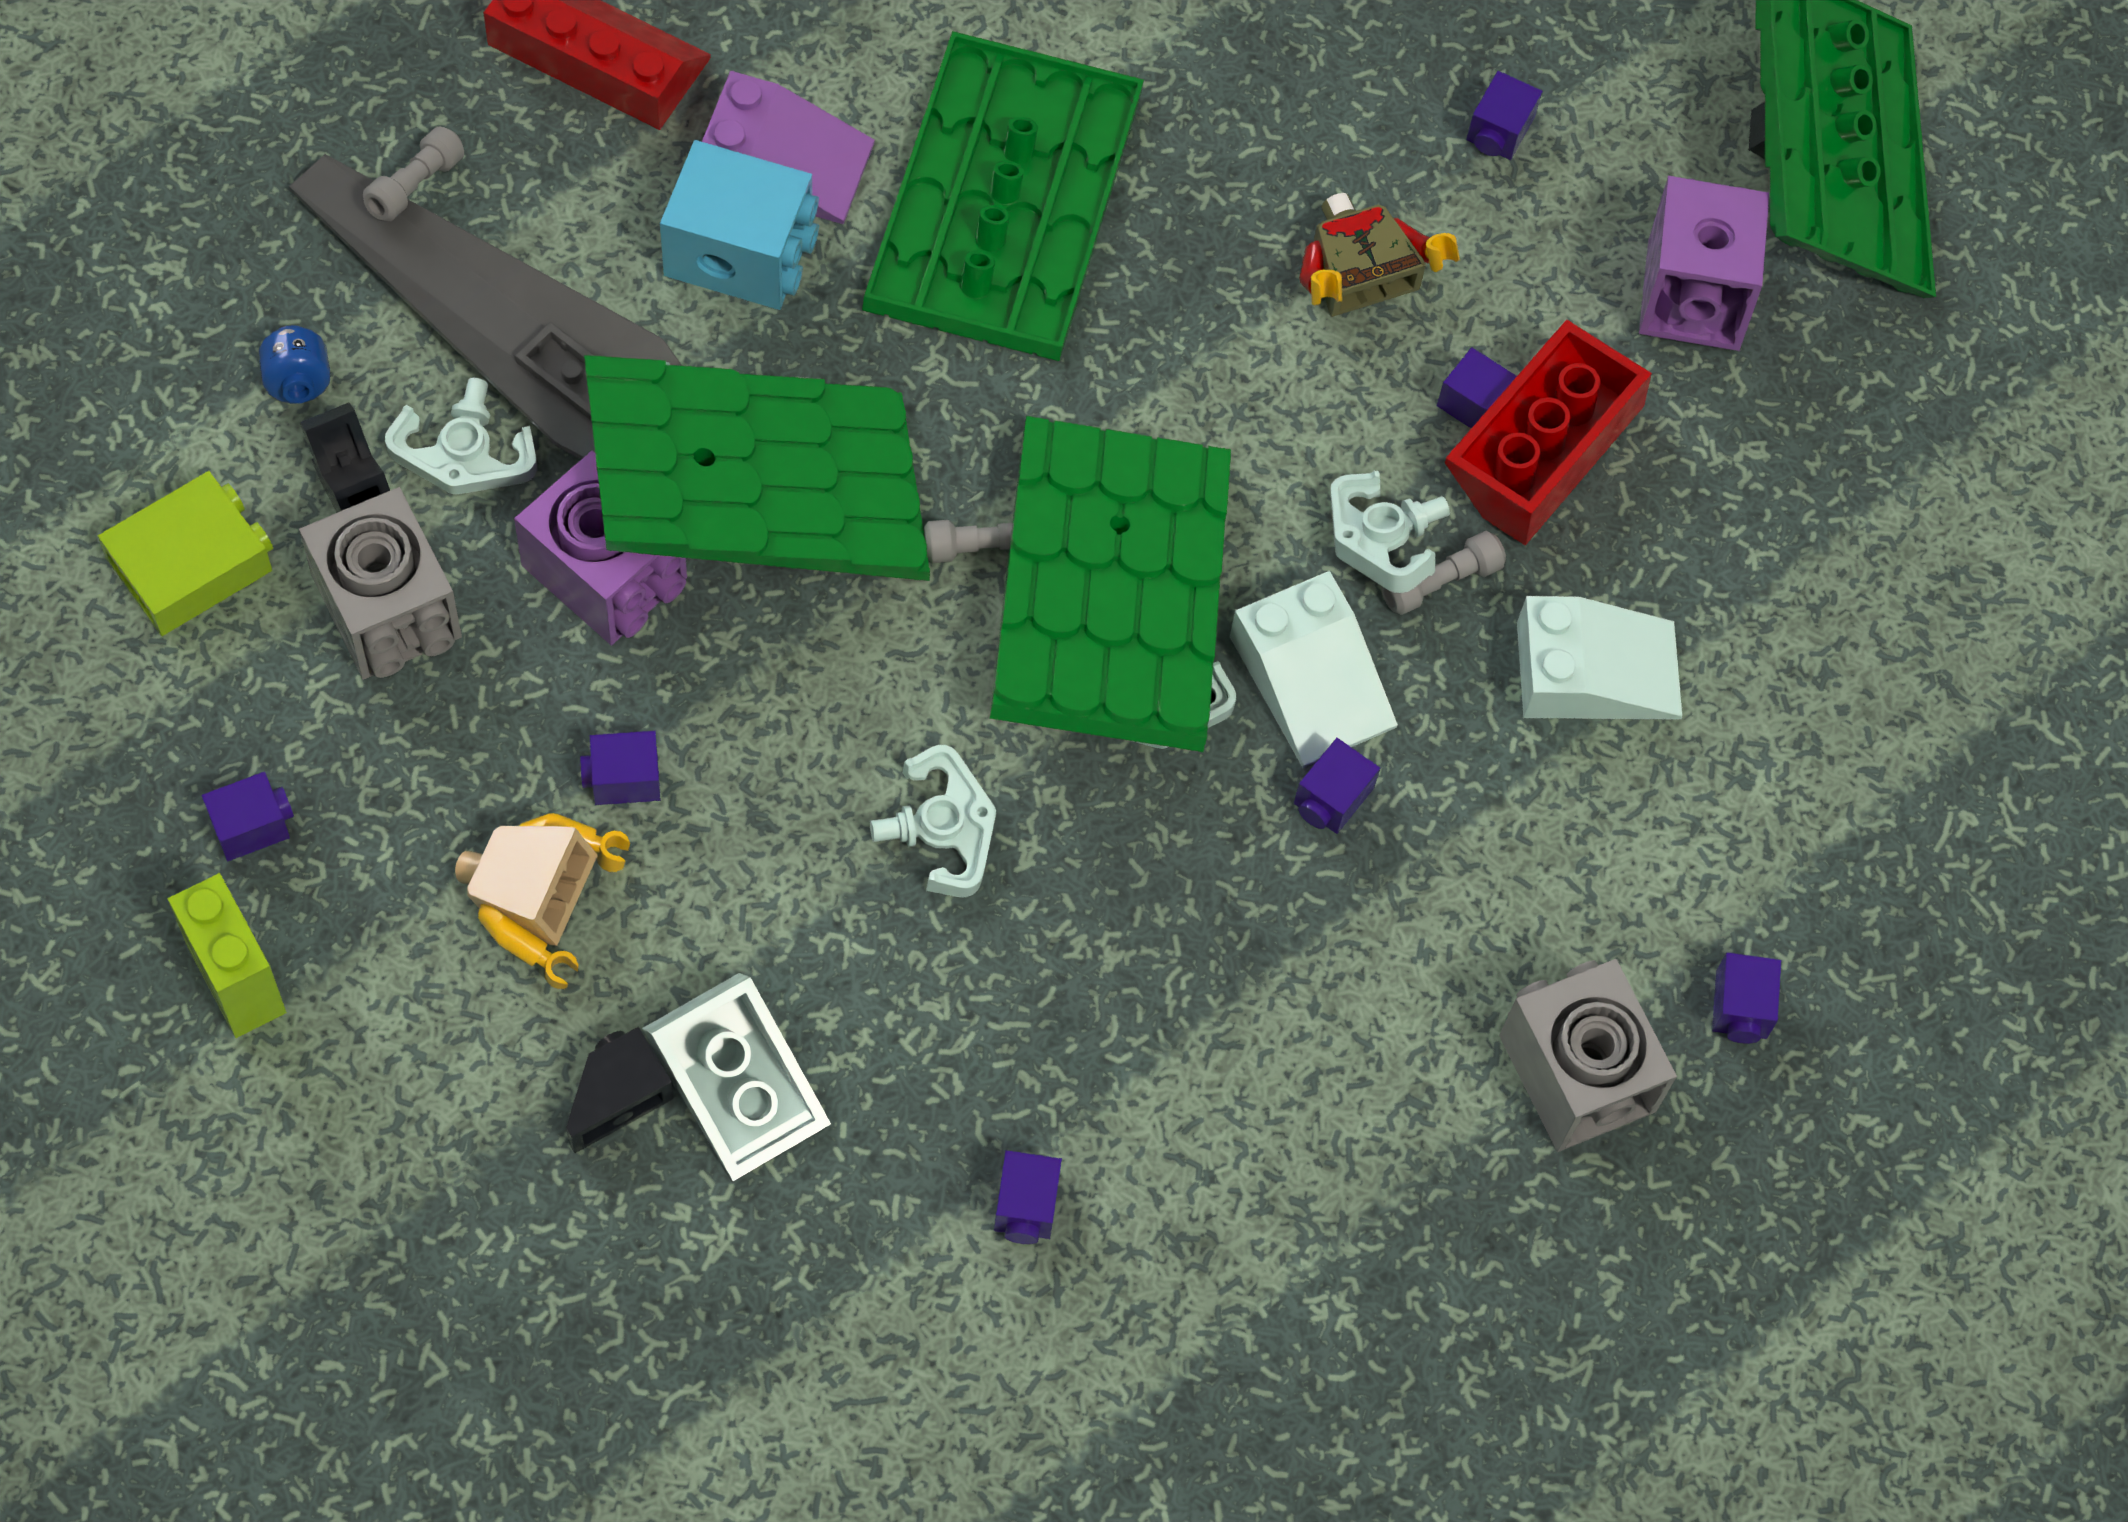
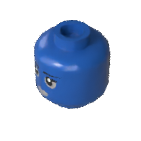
[259,326,330,404]

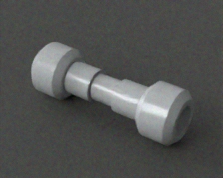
[363,127,464,221]
[923,520,1012,563]
[1381,531,1506,615]

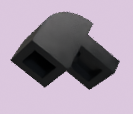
[300,402,390,513]

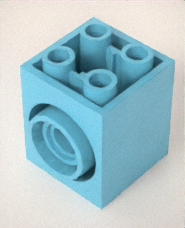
[660,140,819,310]

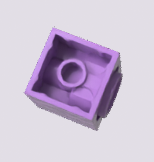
[1639,176,1769,351]
[514,451,687,646]

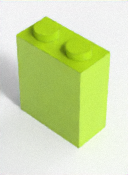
[97,471,273,636]
[167,873,287,1038]

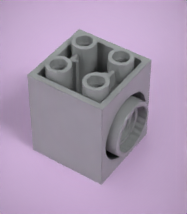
[299,487,462,680]
[1499,959,1677,1152]

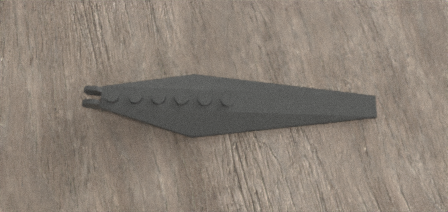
[289,154,786,570]

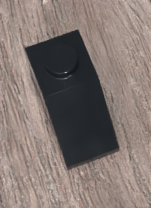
[566,1026,674,1153]

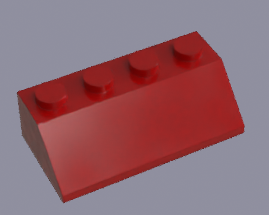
[483,0,711,130]
[1445,319,1652,546]

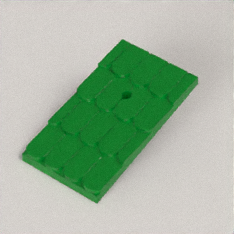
[1755,0,1936,298]
[862,31,1144,361]
[584,355,930,581]
[989,416,1231,752]

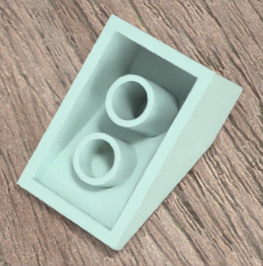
[1230,571,1398,768]
[1517,596,1682,719]
[642,973,831,1181]

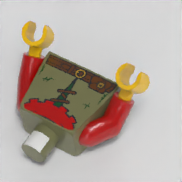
[1299,193,1460,317]

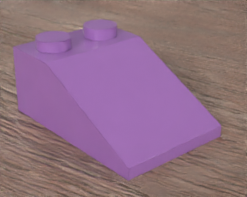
[702,71,875,224]

